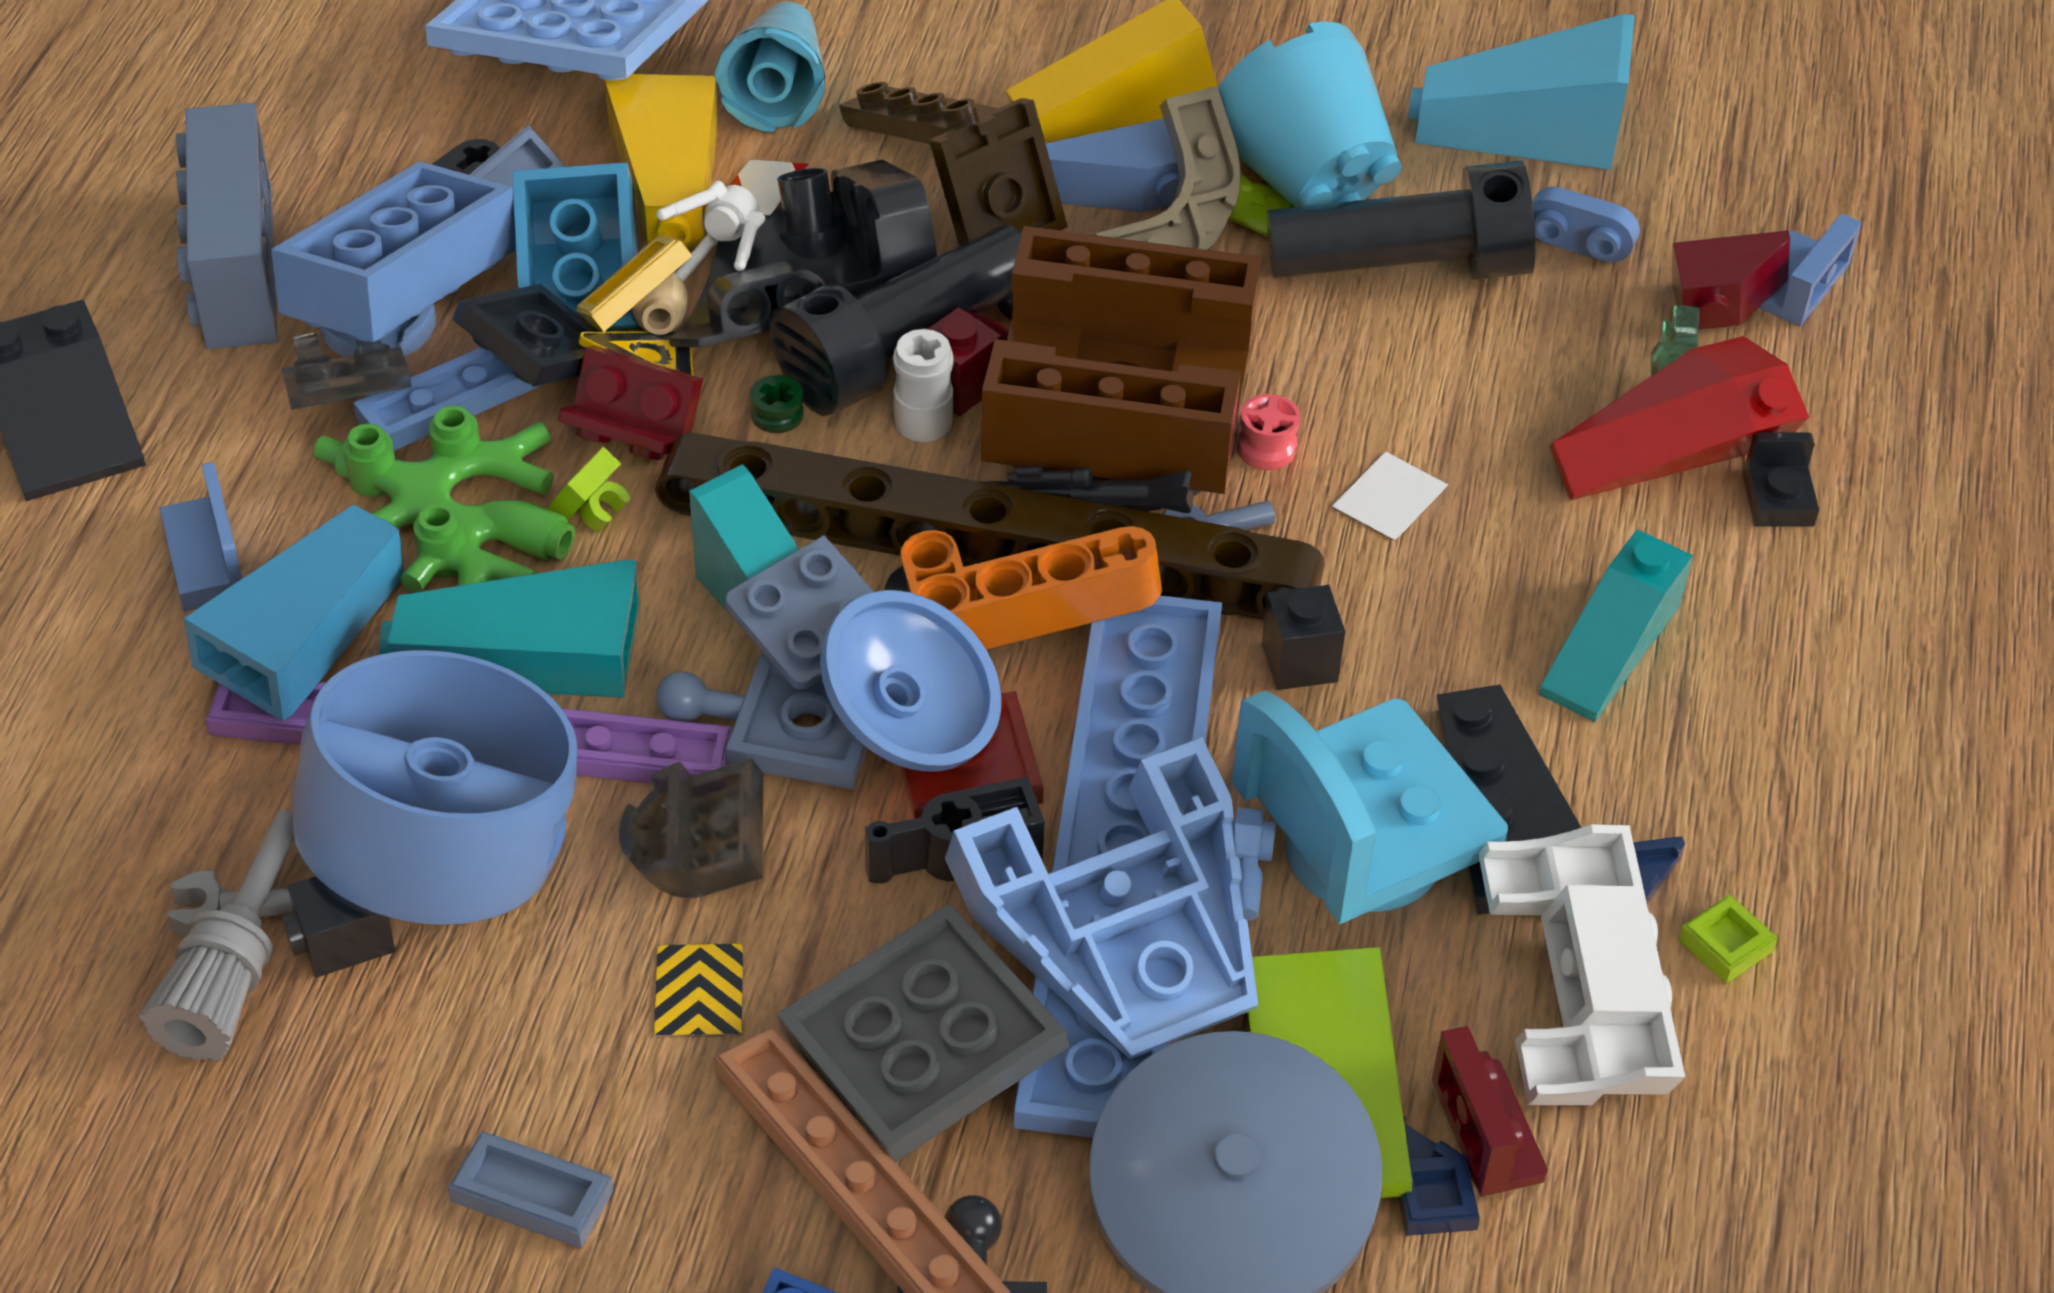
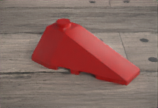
[1549,336,1809,501]

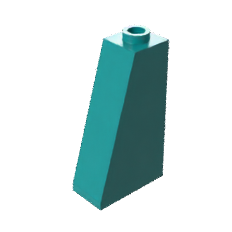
[380,560,640,698]

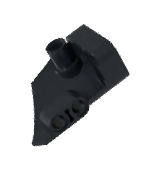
[669,159,937,347]

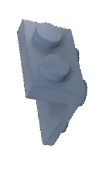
[726,536,874,689]

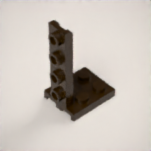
[839,82,1068,245]

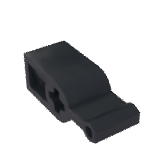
[865,776,1045,883]

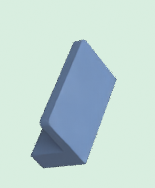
[1759,213,1862,327]
[159,462,242,611]

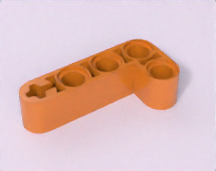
[901,526,1162,650]

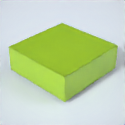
[1678,894,1778,984]

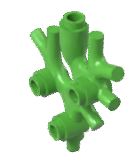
[314,405,575,593]

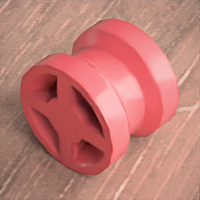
[1238,394,1300,470]

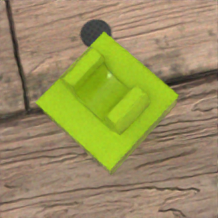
[546,447,631,532]

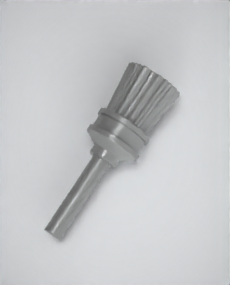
[138,810,295,1062]

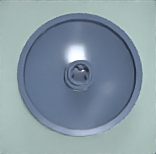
[1089,1031,1382,1293]

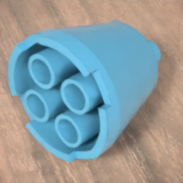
[1218,21,1402,207]

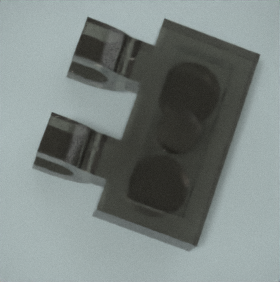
[281,332,412,410]

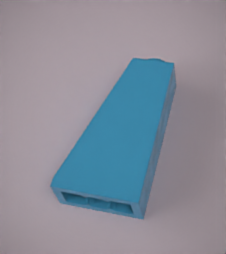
[184,504,404,721]

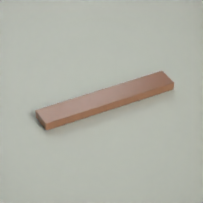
[714,1026,1011,1293]

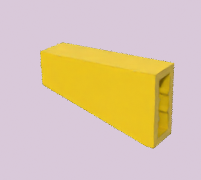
[1005,0,1217,144]
[605,74,718,250]

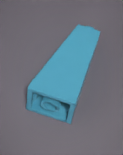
[1407,14,1635,170]

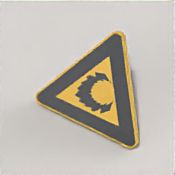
[579,331,694,376]

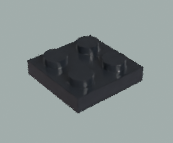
[452,284,600,387]

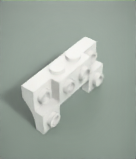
[1478,824,1685,1106]

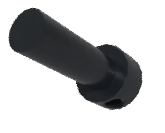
[1267,160,1536,280]
[770,224,1022,416]

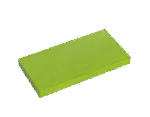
[1247,947,1412,1198]

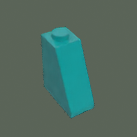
[689,464,799,622]

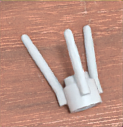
[656,181,765,282]

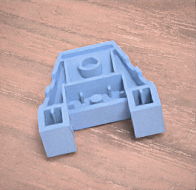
[945,737,1258,1059]

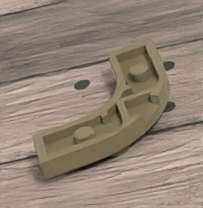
[1094,86,1240,250]

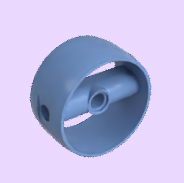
[292,650,577,925]

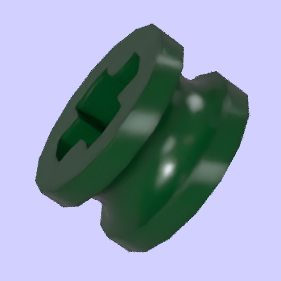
[750,375,804,433]

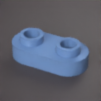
[1532,187,1640,262]

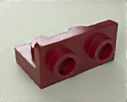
[558,345,703,460]
[1431,1026,1548,1197]

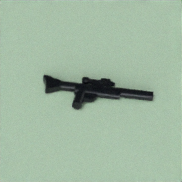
[980,467,1194,514]

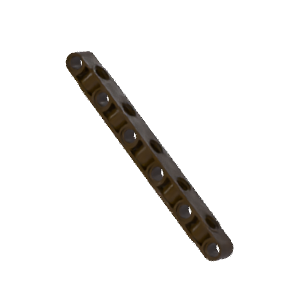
[655,433,1325,620]

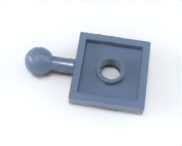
[656,653,868,790]

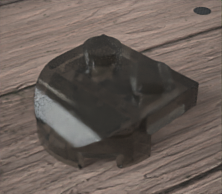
[619,758,763,898]

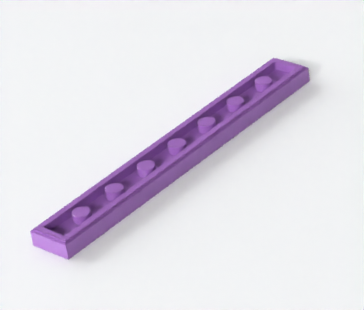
[206,682,733,791]

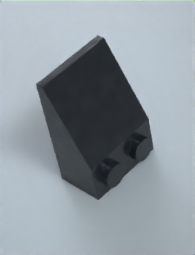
[0,299,146,501]

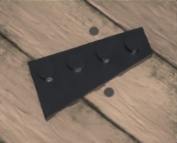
[1436,684,1582,915]

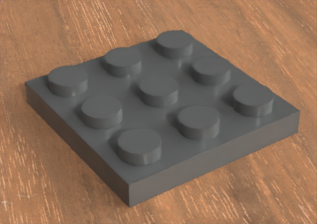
[777,903,1070,1163]

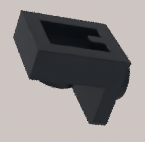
[1742,432,1819,527]

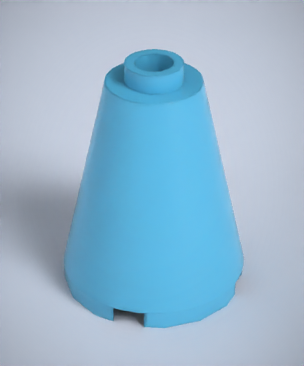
[715,1,825,132]

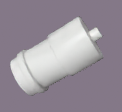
[893,329,954,442]

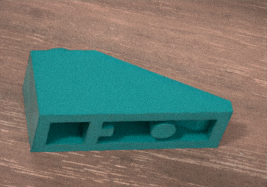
[1539,529,1693,722]

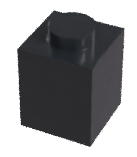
[1262,585,1346,690]
[281,876,396,978]

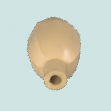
[631,272,687,335]

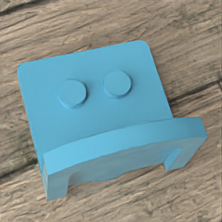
[1232,691,1508,925]

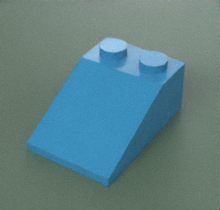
[512,162,638,331]

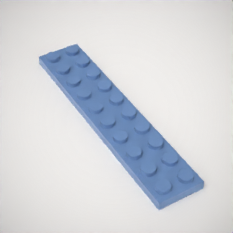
[1014,596,1222,1138]

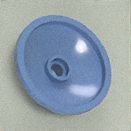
[820,590,1001,771]

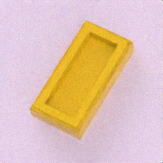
[575,235,692,332]

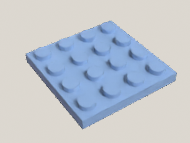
[425,0,709,81]

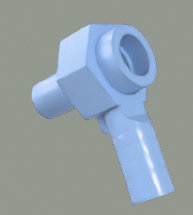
[1232,807,1276,921]

